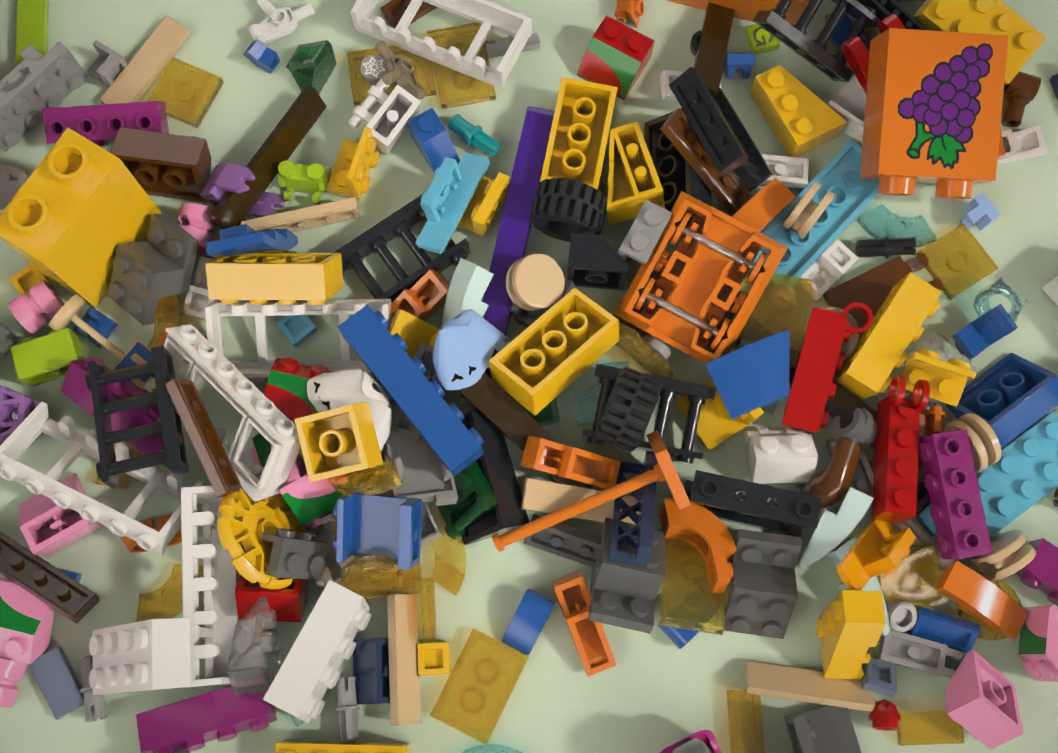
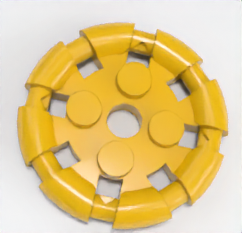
[217,489,306,590]

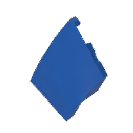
[206,224,298,257]
[705,330,790,420]

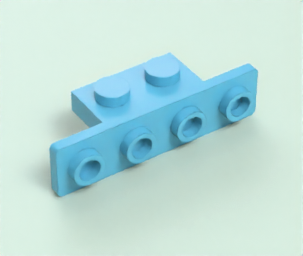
[416,153,490,254]

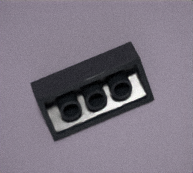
[644,108,712,229]
[457,410,529,545]

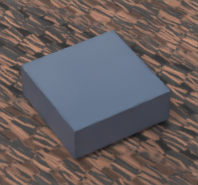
[862,659,897,698]

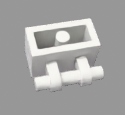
[348,78,421,155]
[745,426,818,484]

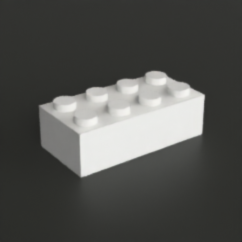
[263,580,371,724]
[89,618,191,696]

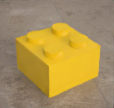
[294,402,383,482]

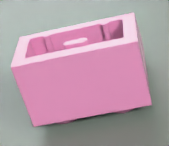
[19,473,103,557]

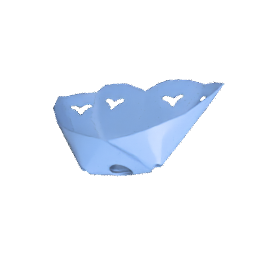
[433,309,511,390]

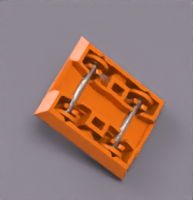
[614,191,788,364]

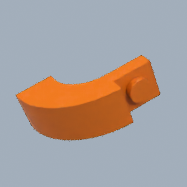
[659,498,736,593]

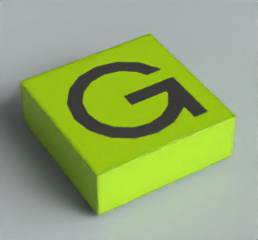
[744,24,780,55]

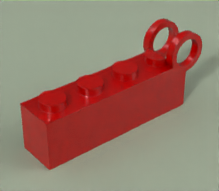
[781,302,873,434]
[871,375,930,524]

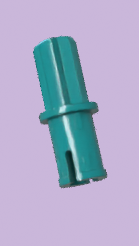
[448,114,501,157]

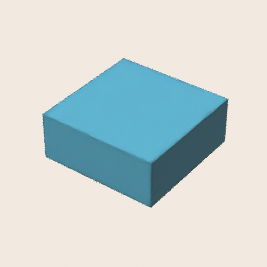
[275,315,318,348]

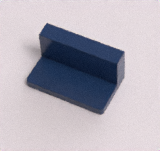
[353,638,390,705]

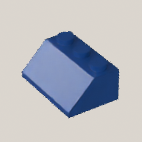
[946,353,1058,448]

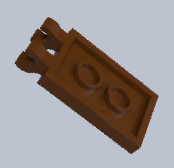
[822,253,944,340]

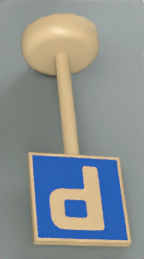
[48,294,152,393]

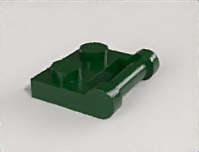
[437,461,497,539]

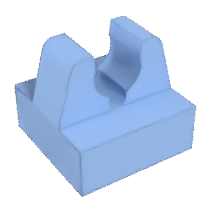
[959,192,1001,231]

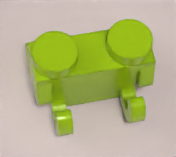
[278,160,331,204]

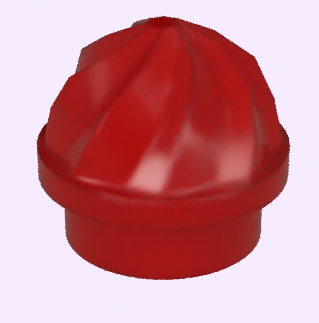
[868,699,902,731]

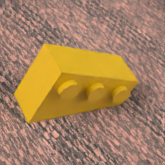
[749,65,847,157]
[607,121,665,226]
[815,590,886,680]

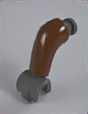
[795,407,878,508]

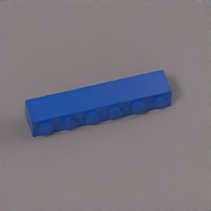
[337,305,484,477]

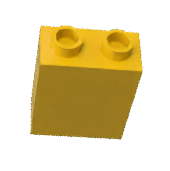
[0,128,162,308]

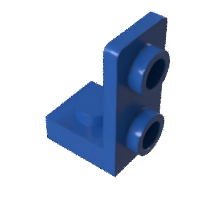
[952,303,1018,360]

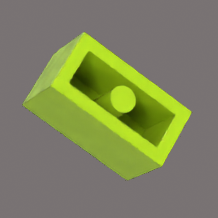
[10,328,86,387]

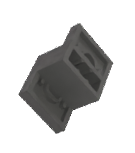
[108,213,199,326]
[588,518,665,634]
[721,529,802,639]

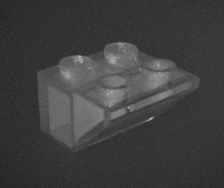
[227,597,283,695]

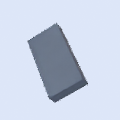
[29,647,84,720]

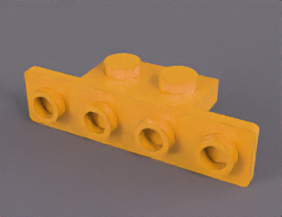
[836,519,916,591]

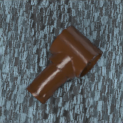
[1003,71,1041,127]

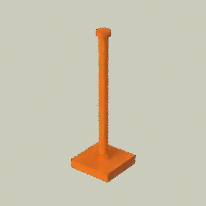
[492,430,691,552]

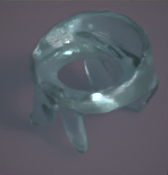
[973,277,1029,322]

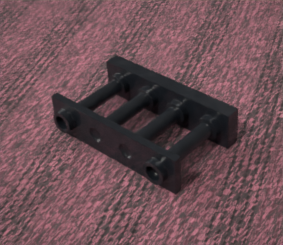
[753,0,881,82]
[669,67,773,192]
[333,195,470,303]
[85,346,189,489]
[582,364,716,464]
[684,470,822,537]

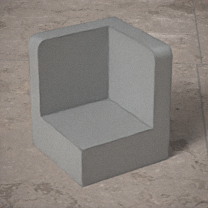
[87,40,127,87]

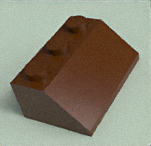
[110,127,211,203]

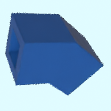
[243,39,280,74]

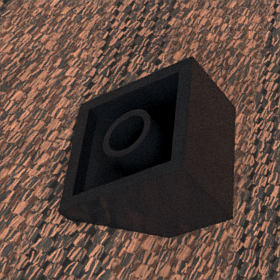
[567,231,629,291]

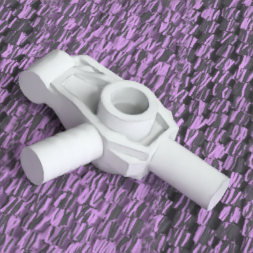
[248,0,315,44]

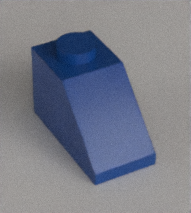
[408,108,460,173]

